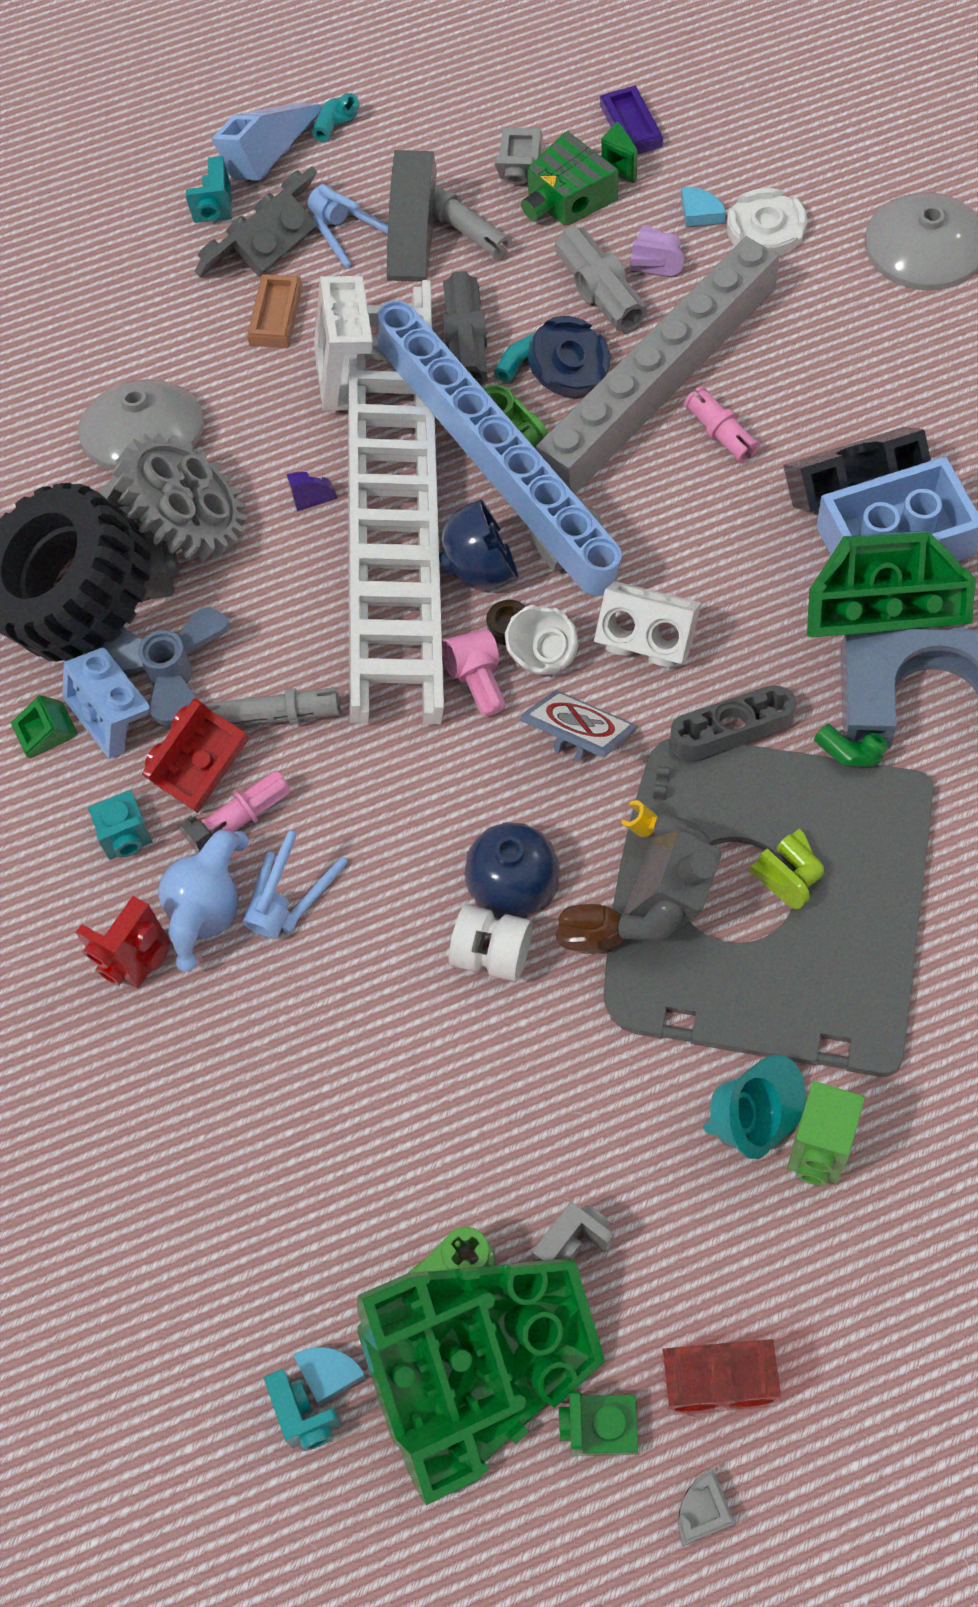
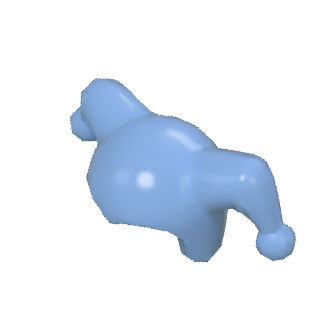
[158,830,249,973]

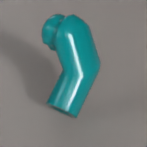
[312,93,360,142]

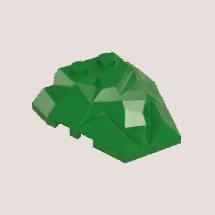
[357,1258,605,1505]

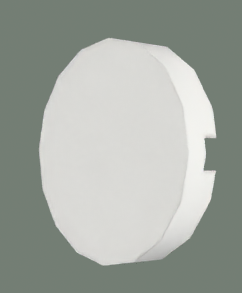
[727,188,807,256]

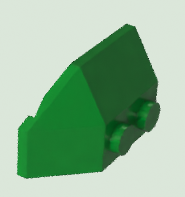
[807,531,976,638]

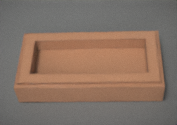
[247,274,303,348]

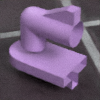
[630,225,685,276]

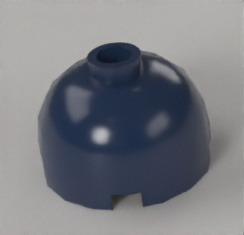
[439,499,519,590]
[464,822,560,919]

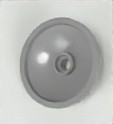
[865,192,978,290]
[78,379,204,470]

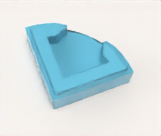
[681,187,726,227]
[293,1347,367,1406]

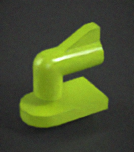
[748,829,824,909]

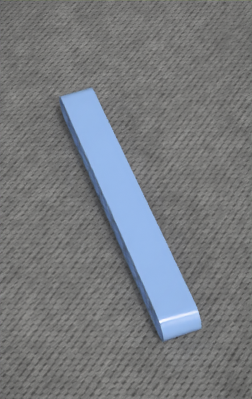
[378,301,622,596]

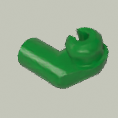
[814,724,888,767]

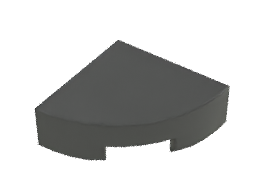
[177,815,212,853]

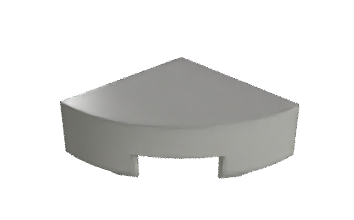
[678,1468,735,1547]

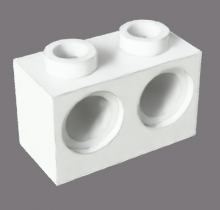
[594,581,701,667]

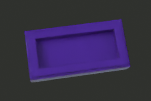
[600,85,663,155]

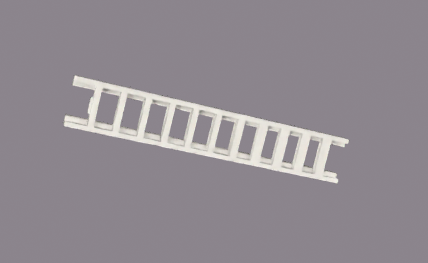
[347,280,444,725]

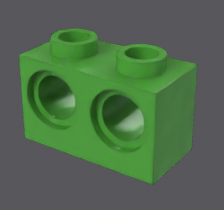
[786,1081,865,1186]

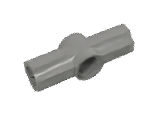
[555,225,647,333]

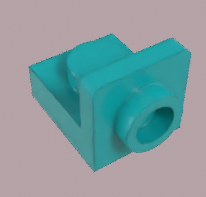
[186,156,232,223]
[88,789,153,861]
[263,1368,343,1451]

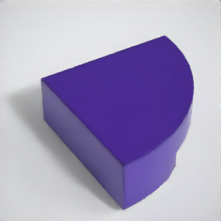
[286,471,338,511]

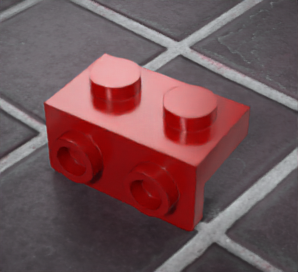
[142,698,250,813]
[75,896,170,989]

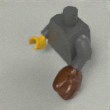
[555,800,722,954]

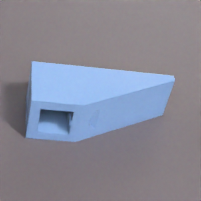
[211,103,322,181]

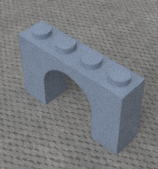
[840,627,978,749]

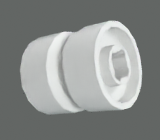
[449,904,533,983]

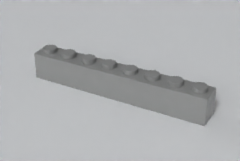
[536,236,779,494]

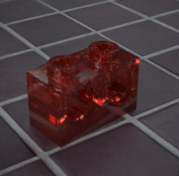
[661,1339,781,1416]

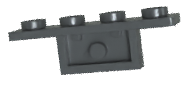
[195,166,318,277]

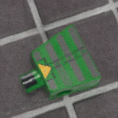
[521,131,618,225]

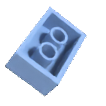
[816,456,978,562]

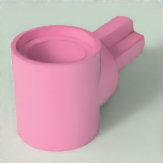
[442,628,505,717]

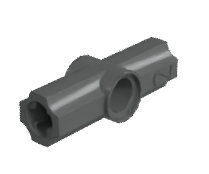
[443,271,488,386]

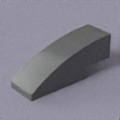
[386,150,437,282]

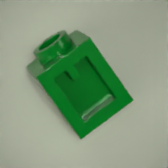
[559,1392,638,1457]

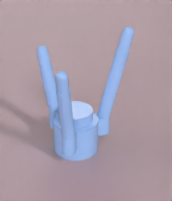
[308,184,388,268]
[242,830,348,939]

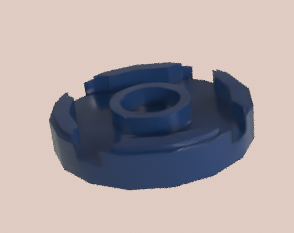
[527,316,611,398]

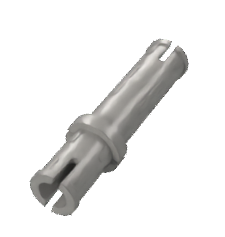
[433,184,512,260]
[204,687,341,728]

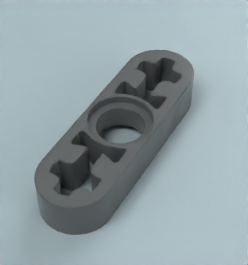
[669,685,797,761]

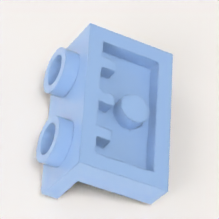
[62,648,150,759]

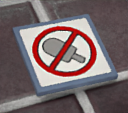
[520,690,637,762]

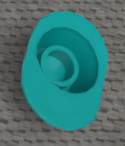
[703,1054,806,1159]

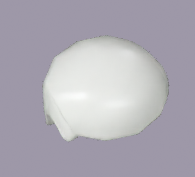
[505,605,579,675]

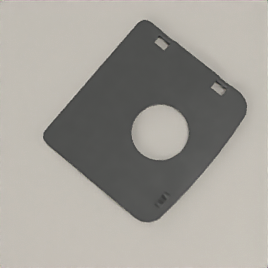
[604,736,934,1077]

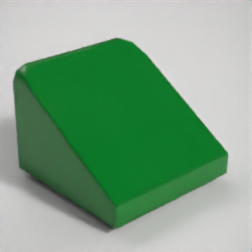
[601,122,638,183]
[10,695,77,758]

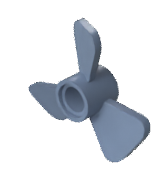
[102,607,230,725]

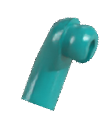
[494,333,535,383]

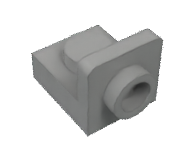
[532,1201,613,1262]

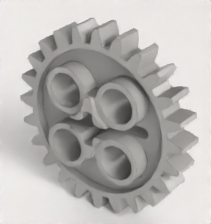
[112,433,247,561]

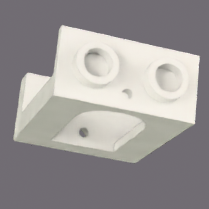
[314,276,373,411]

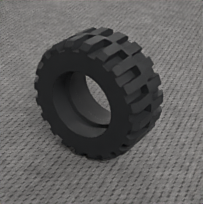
[0,483,151,662]

